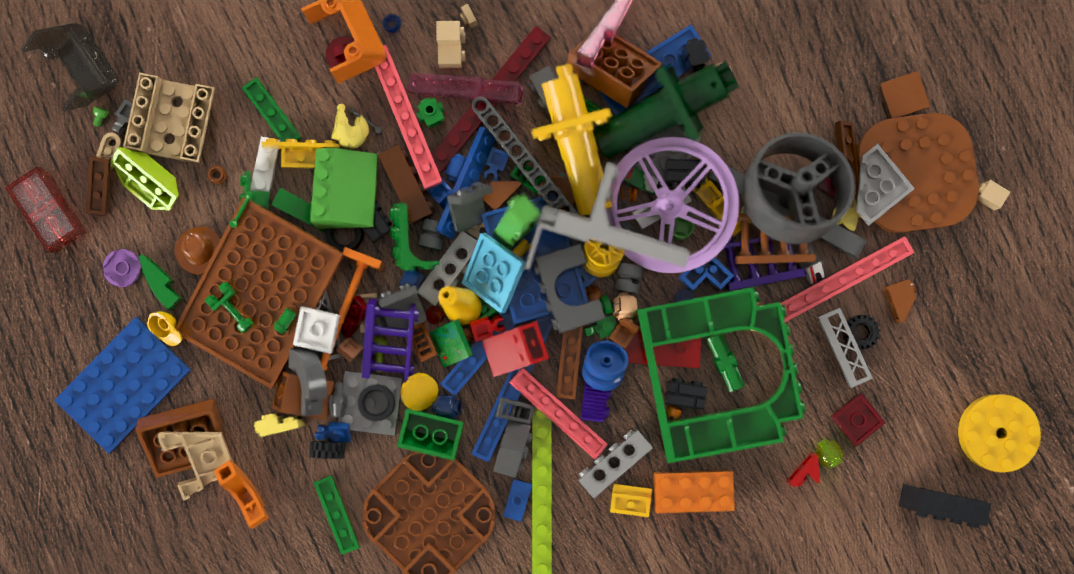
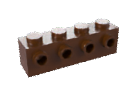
[378,144,434,225]

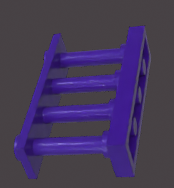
[722,236,806,292]
[362,298,419,382]

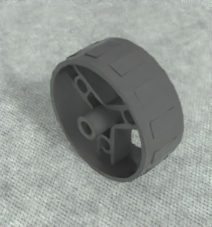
[741,132,855,244]

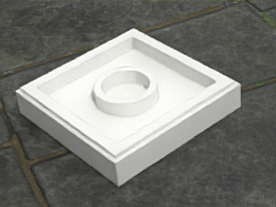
[293,306,340,354]

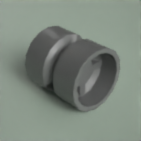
[418,219,444,251]
[614,263,644,294]

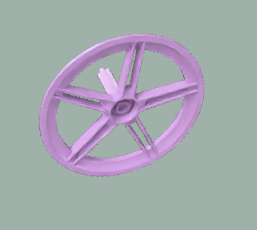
[605,137,739,273]

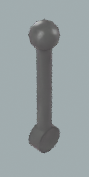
[349,107,382,134]

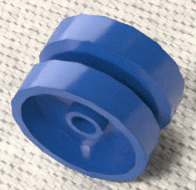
[582,341,628,391]

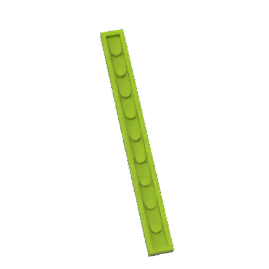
[532,404,552,574]

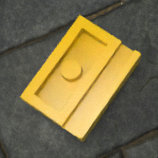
[610,483,652,517]

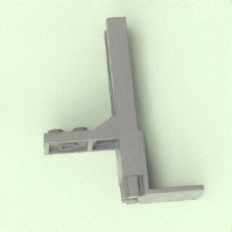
[525,162,690,269]

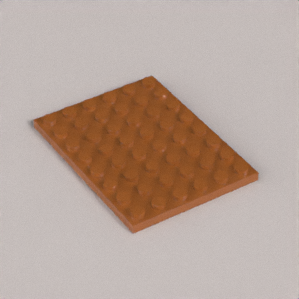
[175,197,344,389]

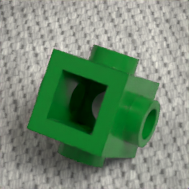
[416,97,446,129]

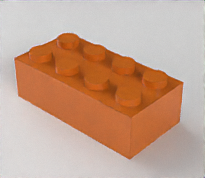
[653,470,735,513]

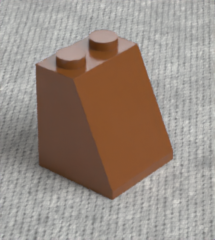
[272,371,335,420]

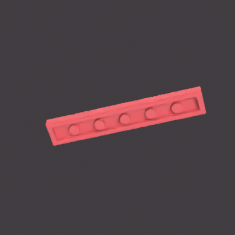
[509,368,608,460]

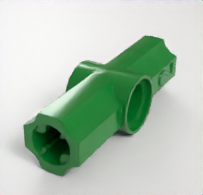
[706,334,745,392]

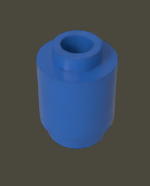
[445,154,466,183]

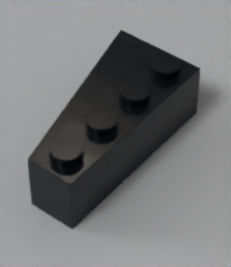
[899,484,992,528]

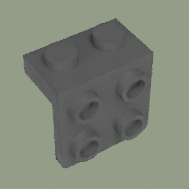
[447,182,493,232]
[377,283,427,329]

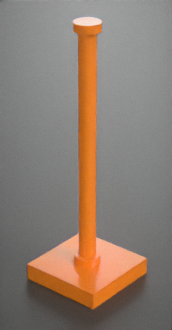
[320,247,385,371]

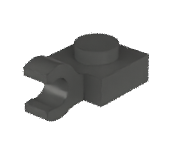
[112,99,132,135]

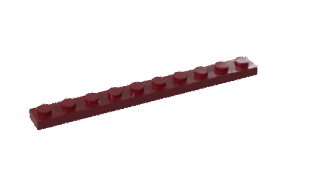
[417,26,551,174]

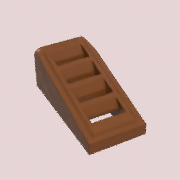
[408,322,438,363]

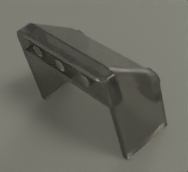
[22,23,119,112]

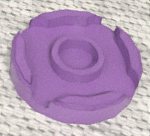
[103,249,142,287]

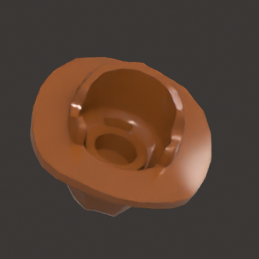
[174,227,221,275]

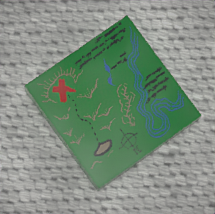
[429,320,473,368]

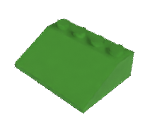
[310,148,378,229]

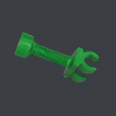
[205,282,254,334]

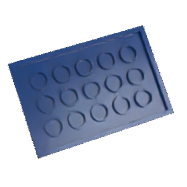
[481,193,589,325]
[54,317,192,454]

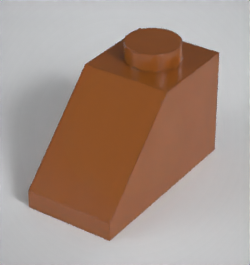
[482,181,522,210]
[883,279,916,323]

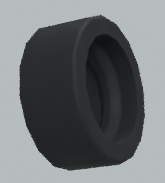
[325,228,363,252]
[357,384,396,422]

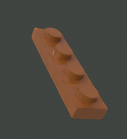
[556,327,583,399]

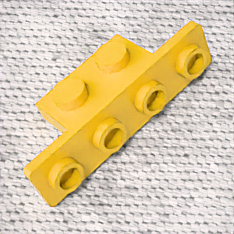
[262,138,340,169]

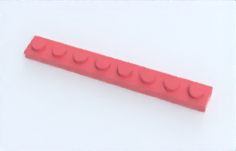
[375,45,443,190]
[781,236,915,322]

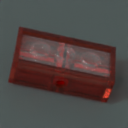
[5,166,87,253]

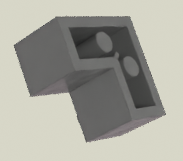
[493,420,532,478]

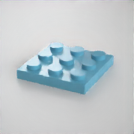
[461,233,527,313]

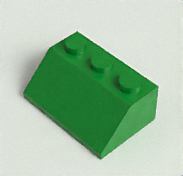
[397,409,464,461]

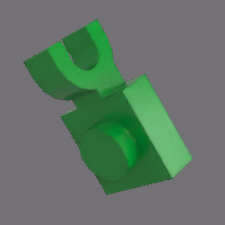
[584,315,617,339]

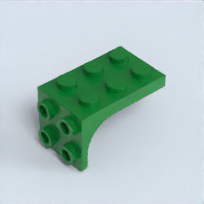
[390,203,439,270]

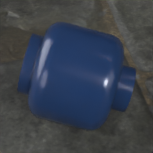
[432,395,462,420]

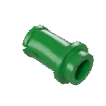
[273,308,297,334]

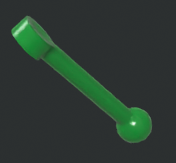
[229,192,254,228]

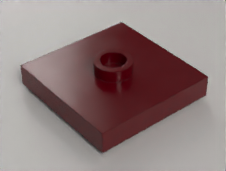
[830,393,885,447]

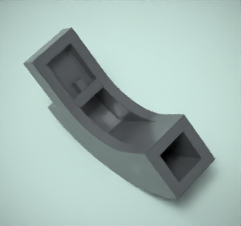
[288,347,327,416]

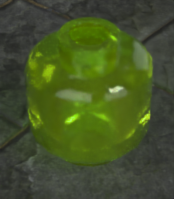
[815,439,844,469]

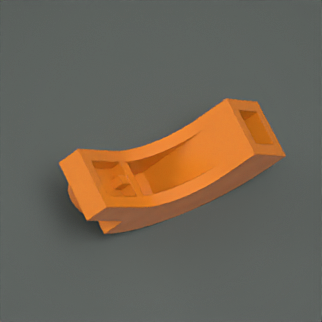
[214,460,269,529]

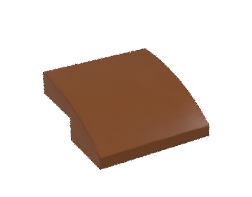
[880,71,931,118]

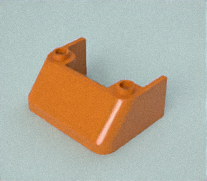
[301,0,387,84]

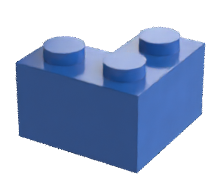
[677,257,734,291]

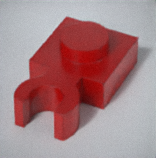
[469,315,506,342]

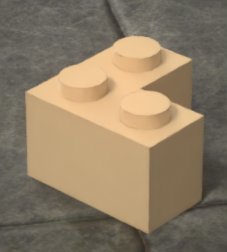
[436,21,466,68]

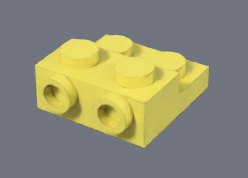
[254,413,306,437]

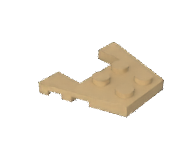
[157,432,233,501]

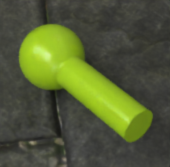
[374,336,387,373]

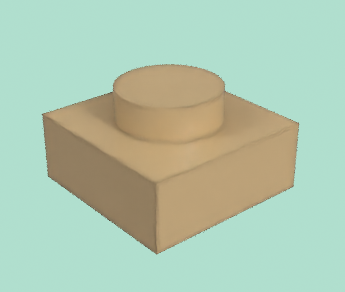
[460,4,477,29]

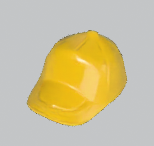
[147,311,182,346]

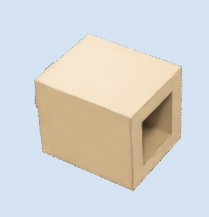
[977,180,1010,210]

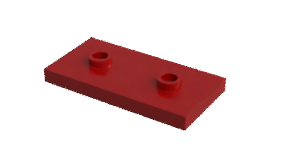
[625,325,702,368]

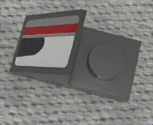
[793,244,827,287]

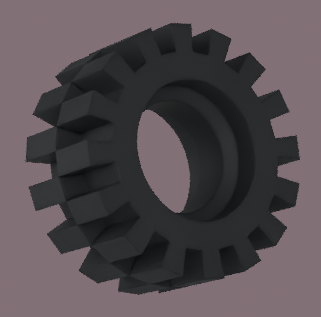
[843,315,881,350]
[309,441,346,459]

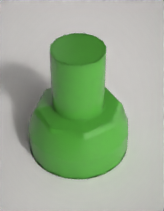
[93,107,109,127]

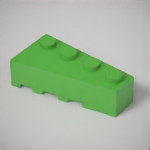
[492,195,540,250]

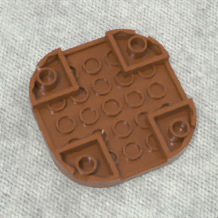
[857,113,979,233]
[362,451,496,574]

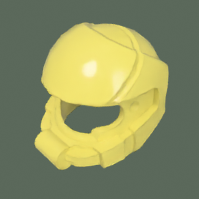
[331,104,369,150]

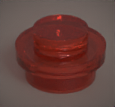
[426,306,445,324]

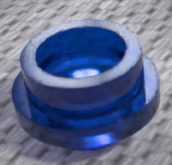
[382,14,402,33]

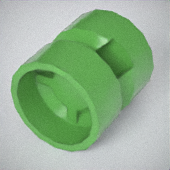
[667,215,694,241]

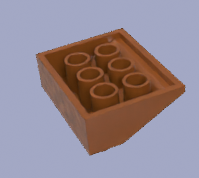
[566,25,663,108]
[135,398,231,478]

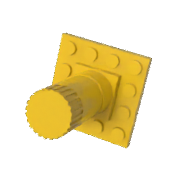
[532,64,612,216]

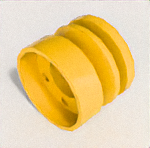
[582,238,625,278]

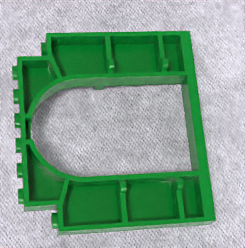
[637,287,806,463]

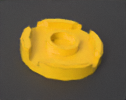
[400,373,439,411]

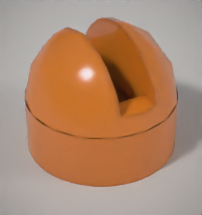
[665,405,682,420]

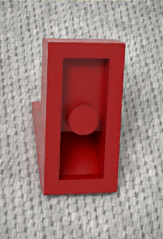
[786,452,820,488]

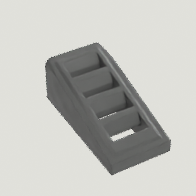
[496,397,535,424]

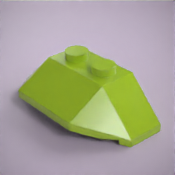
[111,147,179,211]

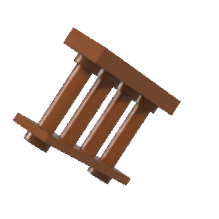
[735,213,816,264]

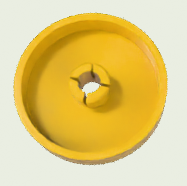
[958,394,1041,472]

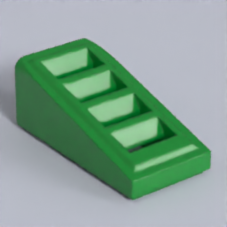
[510,164,545,195]

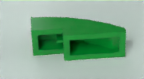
[271,188,326,233]
[139,254,184,311]

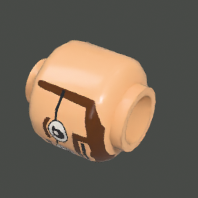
[612,292,638,321]

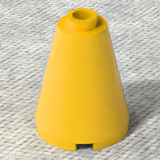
[438,286,482,326]

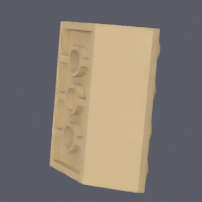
[123,73,215,163]

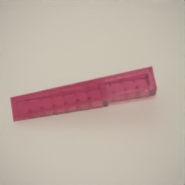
[576,0,632,69]
[407,73,524,105]

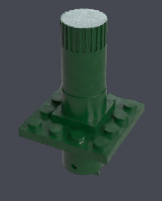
[593,61,739,159]

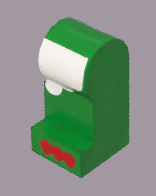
[622,166,660,196]

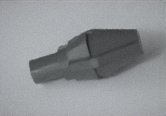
[328,383,348,417]

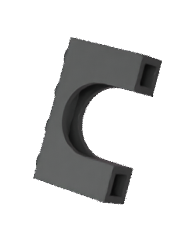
[533,244,605,334]

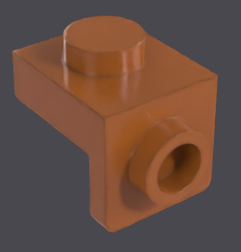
[608,317,640,350]

